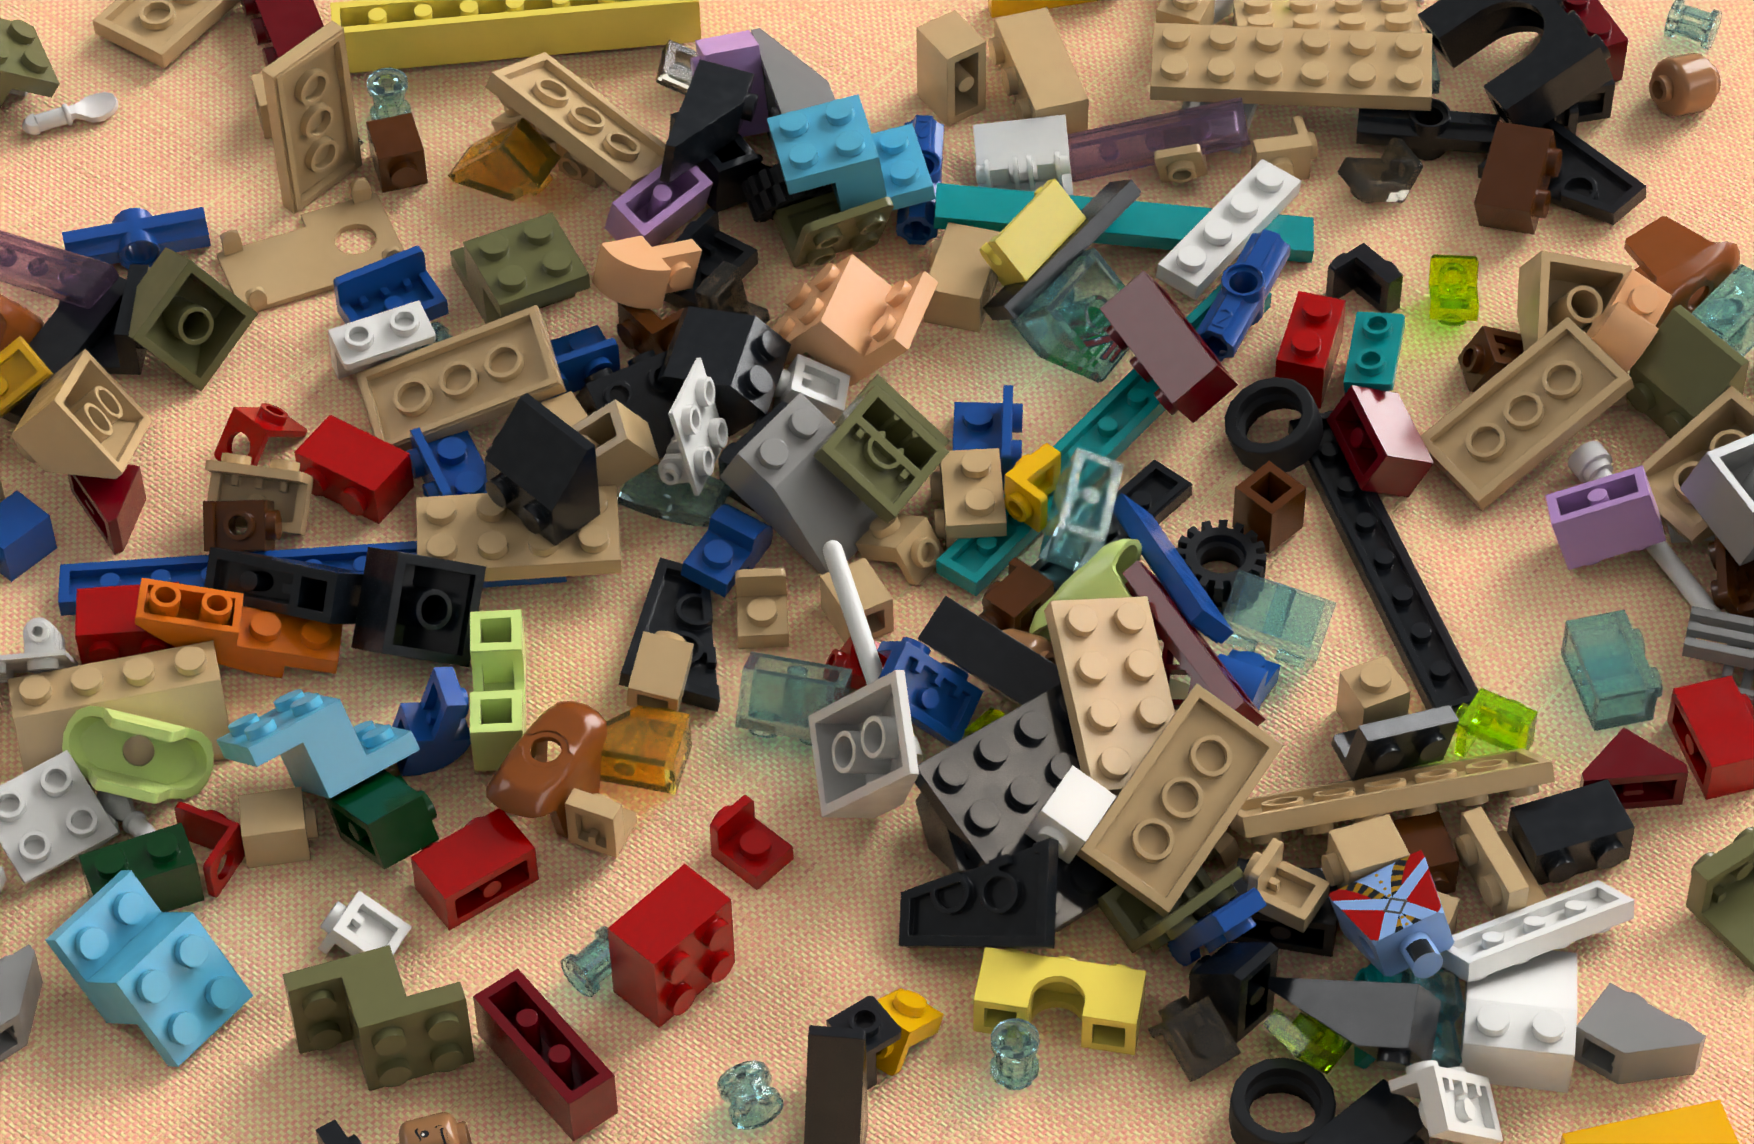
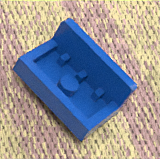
[333,246,449,324]

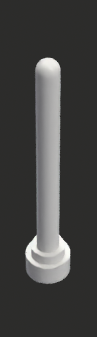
[1568,441,1722,612]
[823,540,924,763]

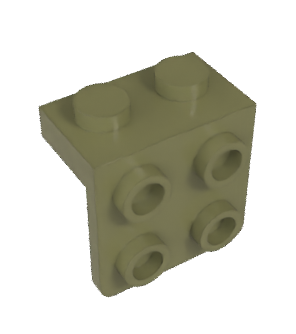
[773,191,894,267]
[1686,827,1754,972]
[1097,866,1244,953]

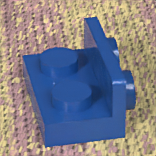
[540,325,620,403]
[953,385,1023,490]
[406,427,487,497]
[877,637,984,746]

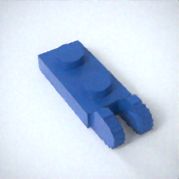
[1167,887,1267,967]

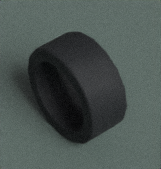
[1224,377,1324,472]
[1229,1058,1336,1144]

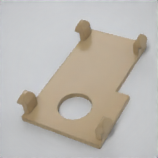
[216,178,404,312]

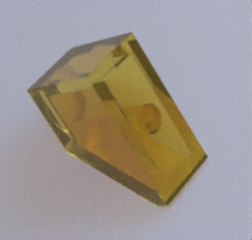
[448,118,561,201]
[600,705,692,794]

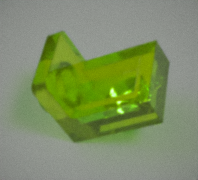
[1427,254,1479,326]
[1454,688,1538,757]

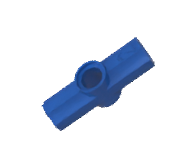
[896,115,945,245]
[62,207,211,272]
[1197,229,1290,362]

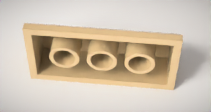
[7,640,230,785]

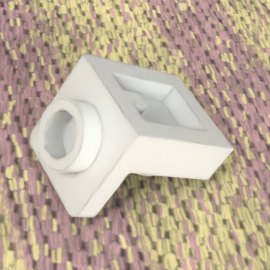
[772,354,850,422]
[318,890,412,955]

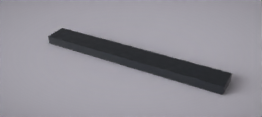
[1288,410,1484,719]

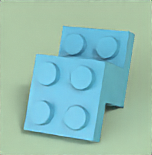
[767,94,936,212]
[216,689,420,799]
[45,870,253,1067]

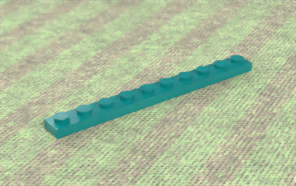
[936,284,1272,596]

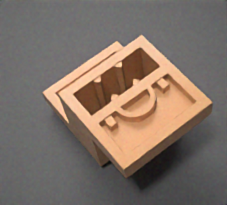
[772,254,938,387]

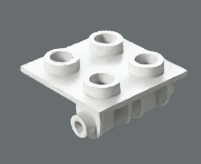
[973,114,1073,195]
[658,358,728,496]
[0,617,78,683]
[0,750,119,884]

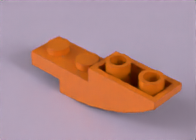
[135,578,343,679]

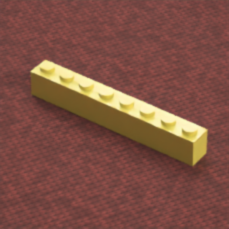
[330,0,701,73]

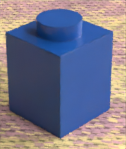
[0,490,57,582]

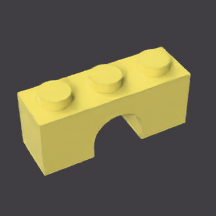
[973,947,1146,1055]

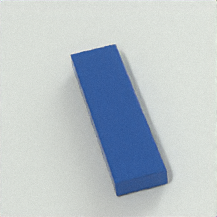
[1110,493,1234,644]

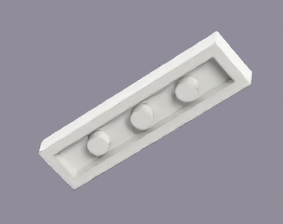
[1155,159,1301,300]
[1440,880,1634,982]

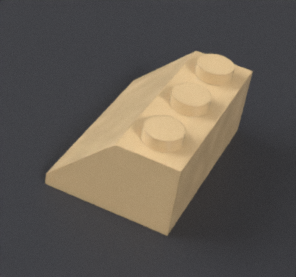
[11,349,152,479]

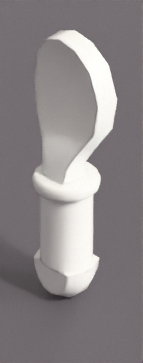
[22,92,118,135]
[96,791,156,837]

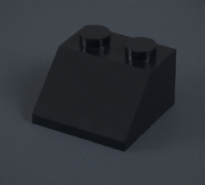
[657,306,791,437]
[485,393,600,546]
[351,547,486,667]

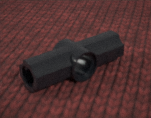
[1356,98,1500,161]

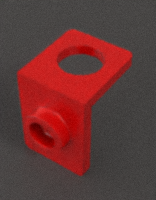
[214,403,308,466]
[174,802,245,898]

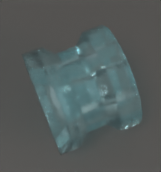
[717,1060,783,1130]

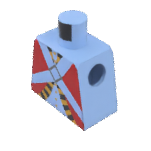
[1328,850,1454,978]

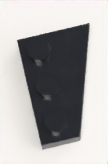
[1477,119,1646,225]
[619,558,720,712]
[899,838,1059,949]

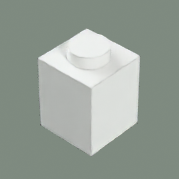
[1025,765,1117,864]

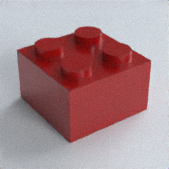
[607,864,735,1028]

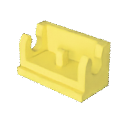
[979,178,1087,286]

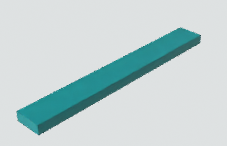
[933,183,1314,263]

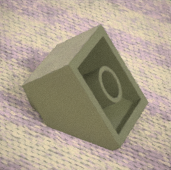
[129,247,258,391]
[1627,305,1749,439]

